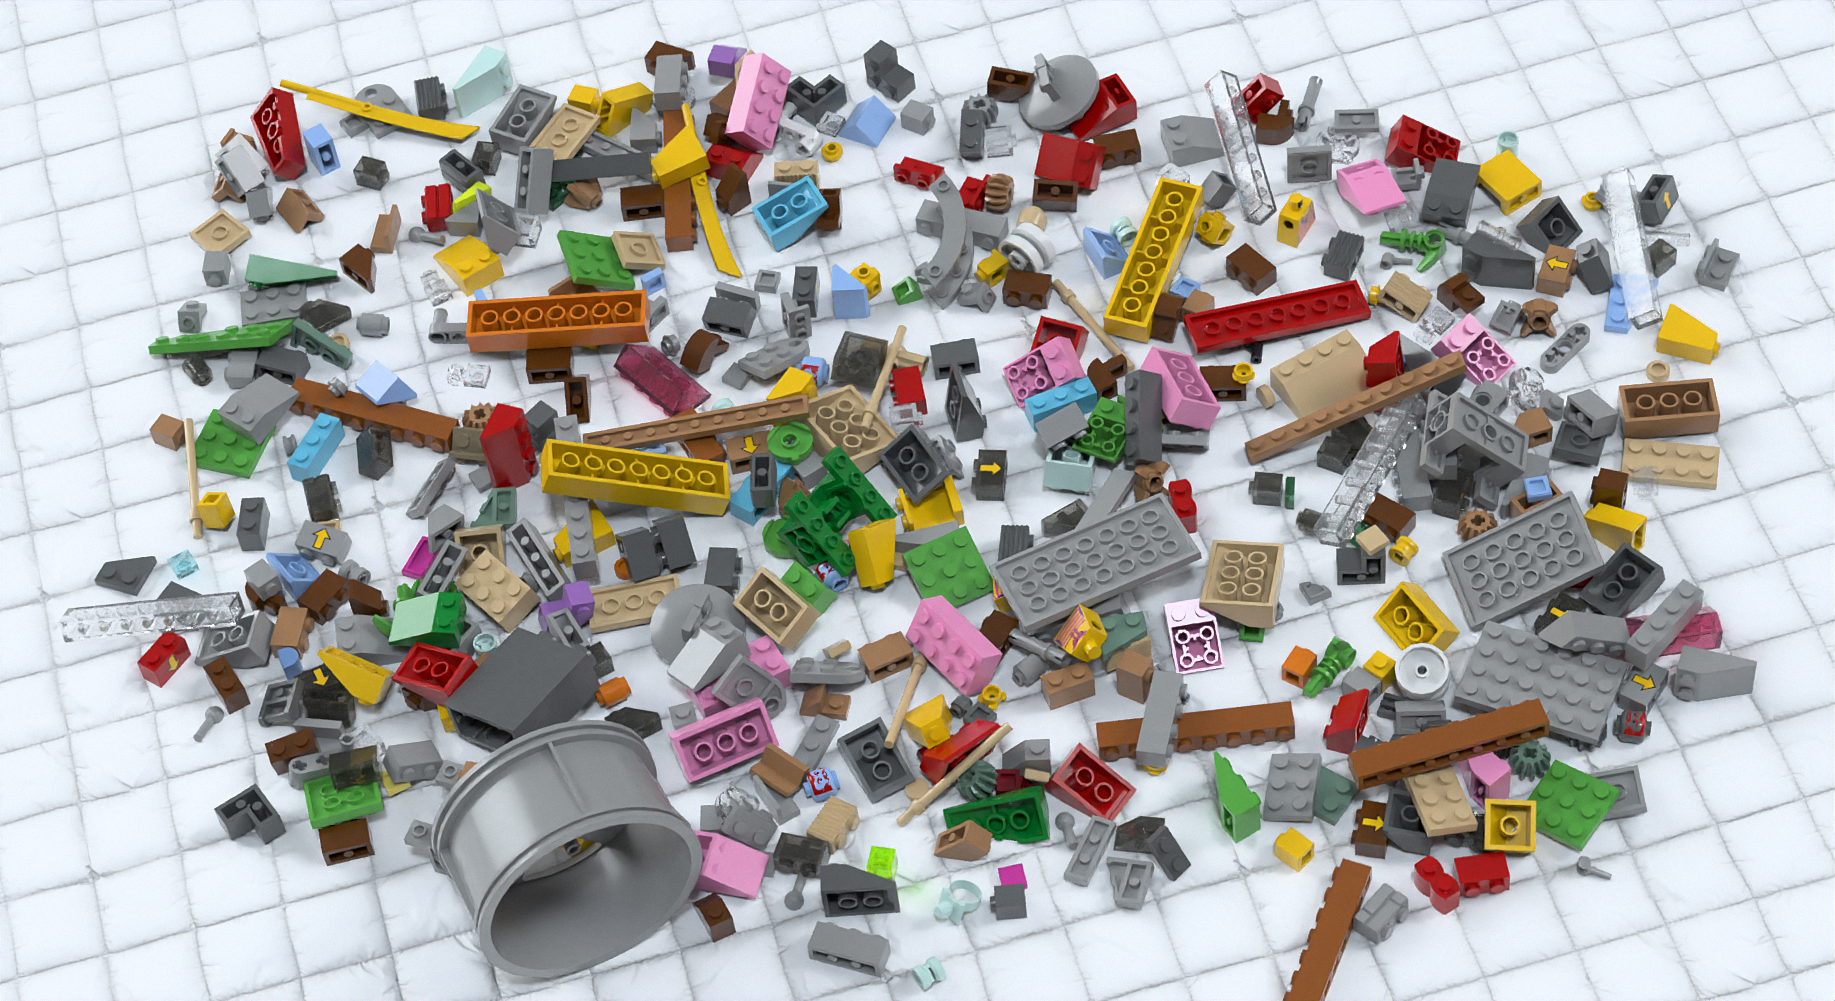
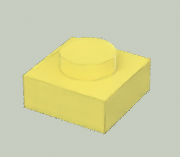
[378,771,411,797]

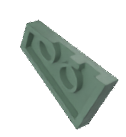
[290,318,353,370]

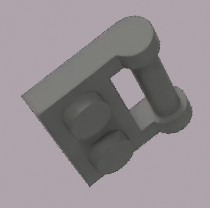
[258,678,305,727]

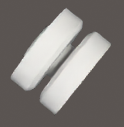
[998,222,1056,273]
[1395,643,1450,701]

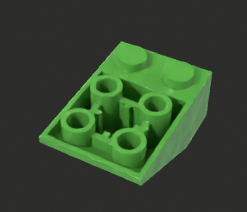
[1072,397,1125,463]
[781,560,838,617]
[1214,751,1262,844]

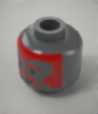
[1615,710,1652,743]

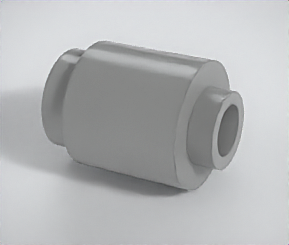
[356,313,390,336]
[1012,654,1049,686]

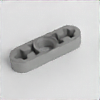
[1540,323,1590,374]

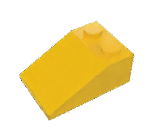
[433,234,505,297]
[317,645,395,706]

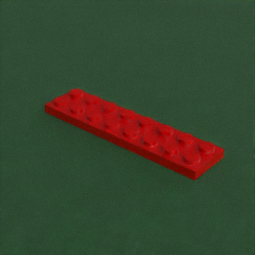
[1183,280,1371,354]

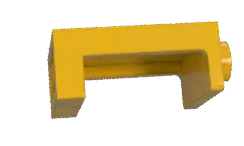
[1477,150,1542,216]
[895,475,965,532]

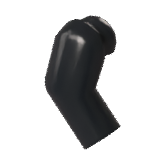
[1243,341,1263,364]

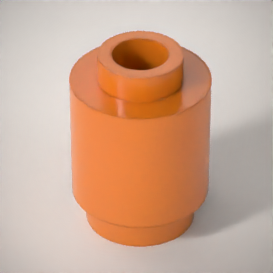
[594,676,632,708]

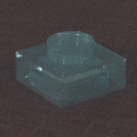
[167,549,200,580]

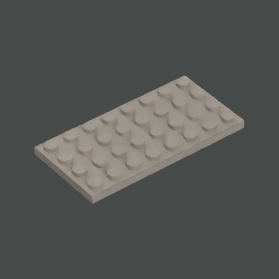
[989,492,1202,633]

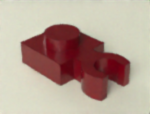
[995,769,1037,795]

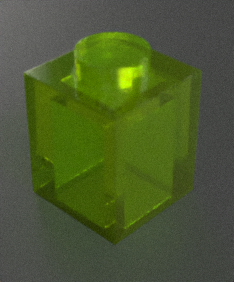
[866,846,898,881]

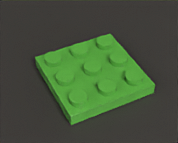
[557,230,636,291]
[186,409,276,479]
[902,526,993,608]
[1527,759,1621,852]
[303,763,384,830]

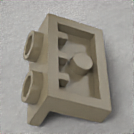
[448,426,486,464]

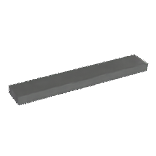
[551,152,652,182]

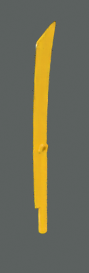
[280,79,480,140]
[681,103,743,278]

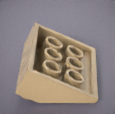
[1270,329,1370,419]
[794,384,898,474]
[1200,540,1285,628]

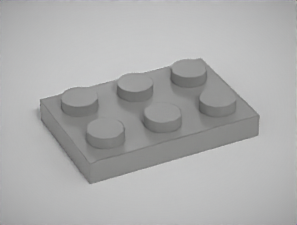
[240,281,309,327]
[1262,753,1322,821]

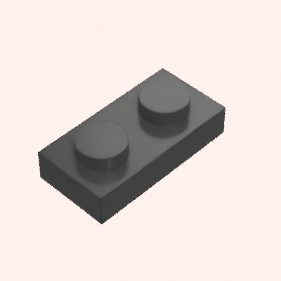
[1145,826,1191,881]

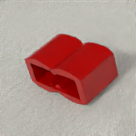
[1168,479,1198,534]
[1414,855,1460,915]

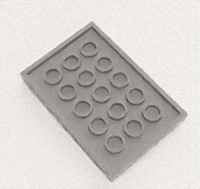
[1442,490,1607,632]
[1454,620,1628,745]

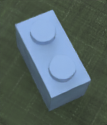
[302,123,341,177]

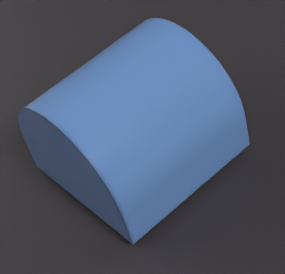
[277,647,303,680]

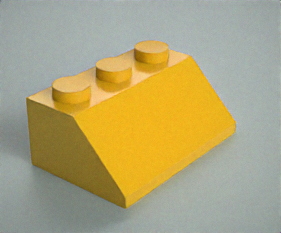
[1373,581,1460,652]

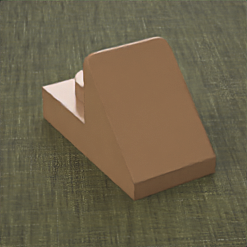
[799,684,852,721]

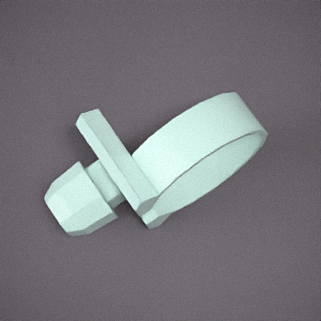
[934,879,983,925]

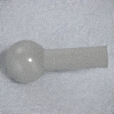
[408,226,445,244]
[193,706,224,742]
[1055,812,1078,850]
[784,867,809,911]

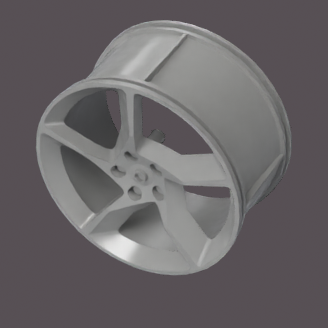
[431,720,703,977]

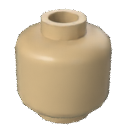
[1016,206,1047,232]

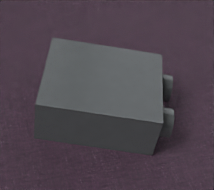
[444,627,601,751]

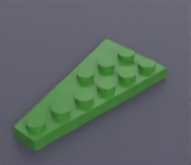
[148,318,296,355]

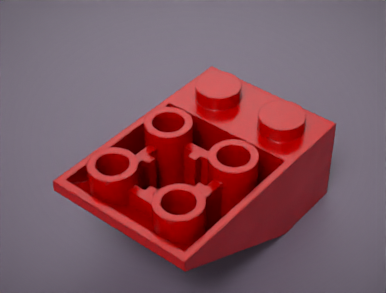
[1068,73,1137,141]
[1384,114,1461,173]

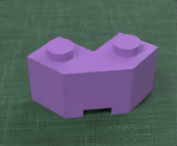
[707,44,747,79]
[538,580,595,633]

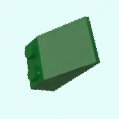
[388,592,467,648]

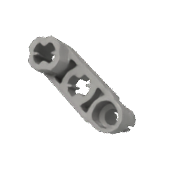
[428,308,468,344]
[288,733,356,790]

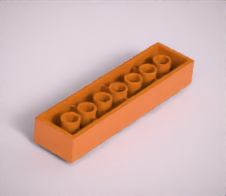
[466,290,650,353]

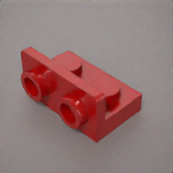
[893,156,945,190]
[959,174,991,212]

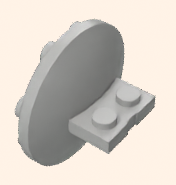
[1019,53,1099,130]
[650,584,746,666]

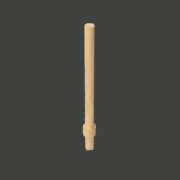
[1053,279,1135,372]
[860,325,907,432]
[184,418,203,539]
[884,651,927,748]
[896,722,1013,827]

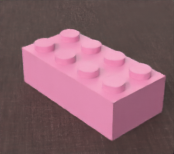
[725,53,792,152]
[1140,346,1221,430]
[905,595,1003,696]
[686,634,793,719]
[668,697,780,783]

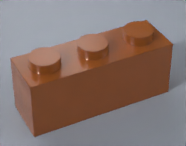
[670,407,727,463]

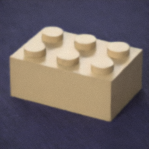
[454,549,541,634]
[732,566,821,651]

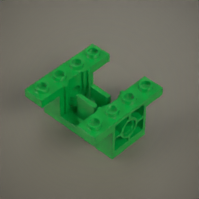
[777,445,897,577]

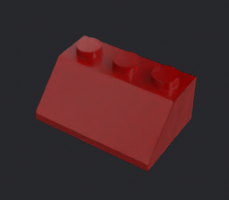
[1363,331,1405,413]
[919,719,1001,785]

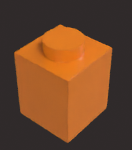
[1281,645,1317,689]

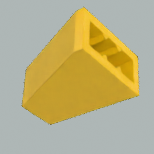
[595,82,654,138]
[651,125,710,189]
[1656,304,1721,365]
[552,499,616,568]
[1584,502,1647,552]
[847,518,896,590]
[903,694,952,749]

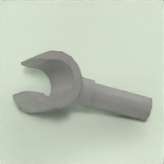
[1380,252,1413,270]
[1577,856,1612,880]

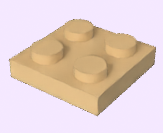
[189,208,251,253]
[611,231,666,270]

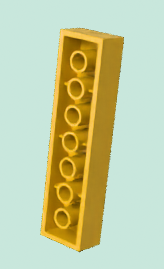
[1103,177,1204,343]
[540,439,730,516]

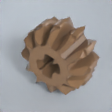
[985,173,1015,211]
[462,402,496,429]
[1457,507,1498,542]

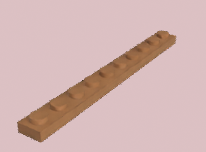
[1244,350,1468,464]
[583,394,810,450]

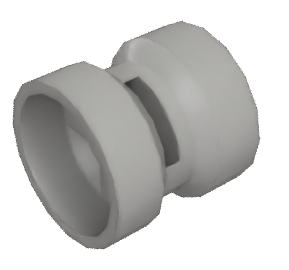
[338,559,371,584]

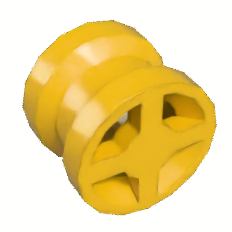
[1388,536,1419,566]

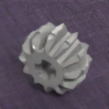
[962,93,999,127]

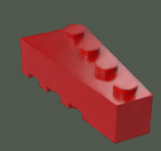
[250,87,306,180]

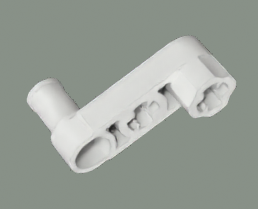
[776,101,823,157]

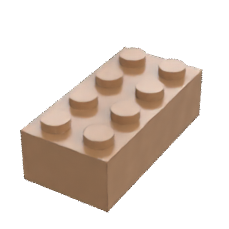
[1617,378,1720,440]

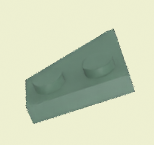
[470,487,517,530]
[1100,611,1148,661]
[1314,765,1360,826]

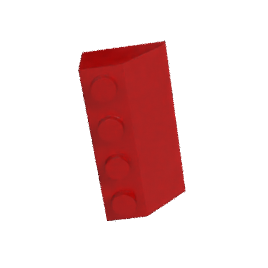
[479,403,539,488]

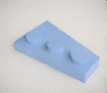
[1604,274,1659,334]

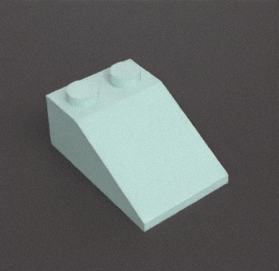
[452,45,513,119]
[1043,437,1097,493]

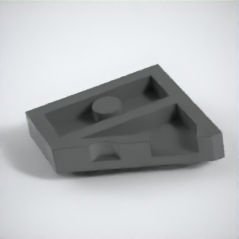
[94,556,157,596]

